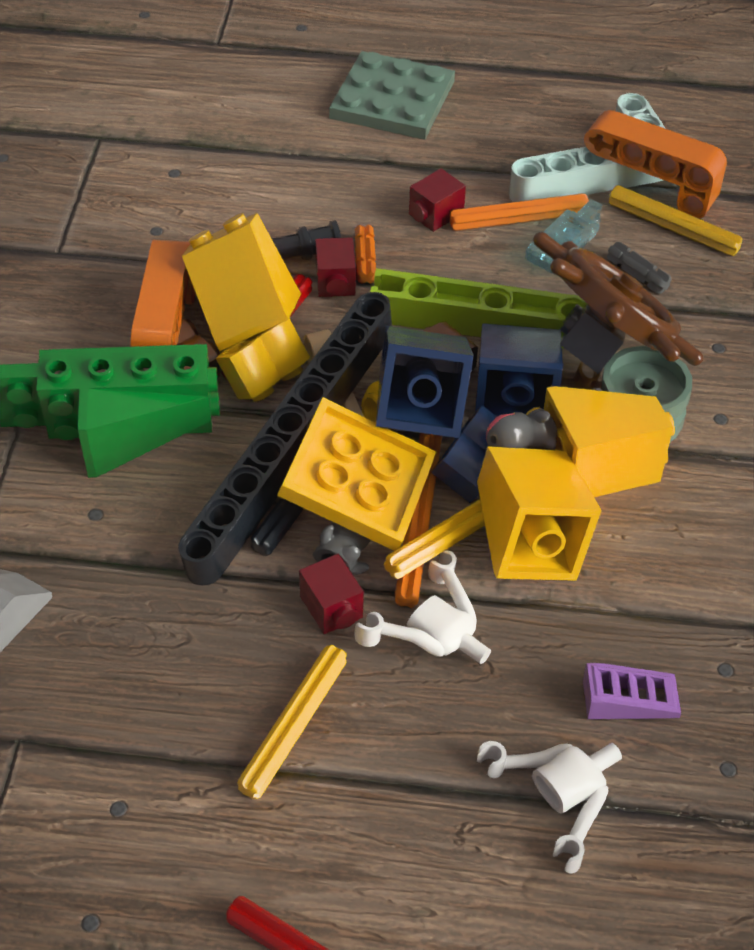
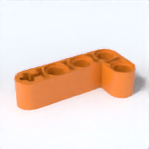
[584,110,727,219]
[131,239,196,347]

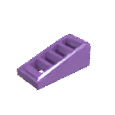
[583,663,681,719]

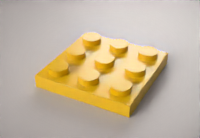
[277,397,437,551]

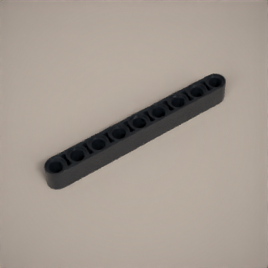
[178,292,392,586]

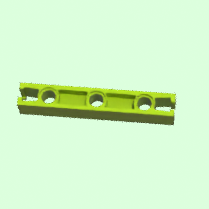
[370,268,586,349]

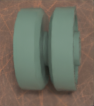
[601,346,692,442]

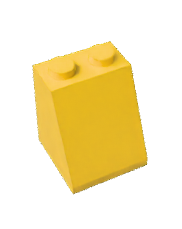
[182,213,301,351]
[544,386,675,497]
[477,447,602,581]

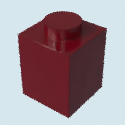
[409,168,466,232]
[316,237,356,297]
[299,553,364,634]

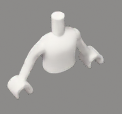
[354,551,491,664]
[477,741,622,874]

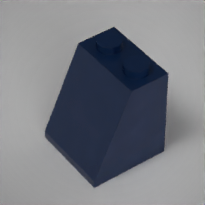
[475,323,563,416]
[376,326,474,438]

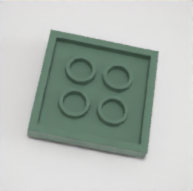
[329,51,455,140]

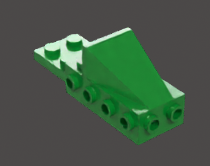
[0,344,220,478]

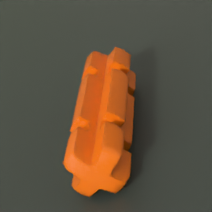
[354,224,376,284]

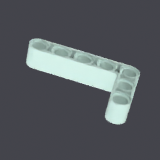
[509,93,666,202]

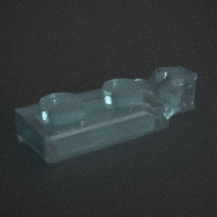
[525,199,603,275]

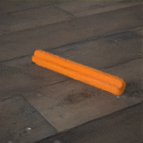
[449,193,589,231]

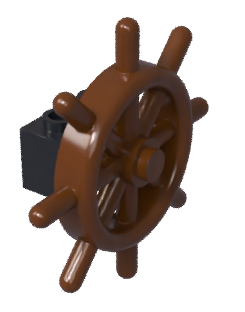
[533,232,703,374]

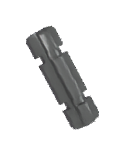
[607,242,672,294]

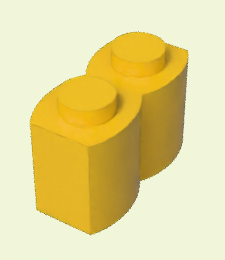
[216,319,310,402]

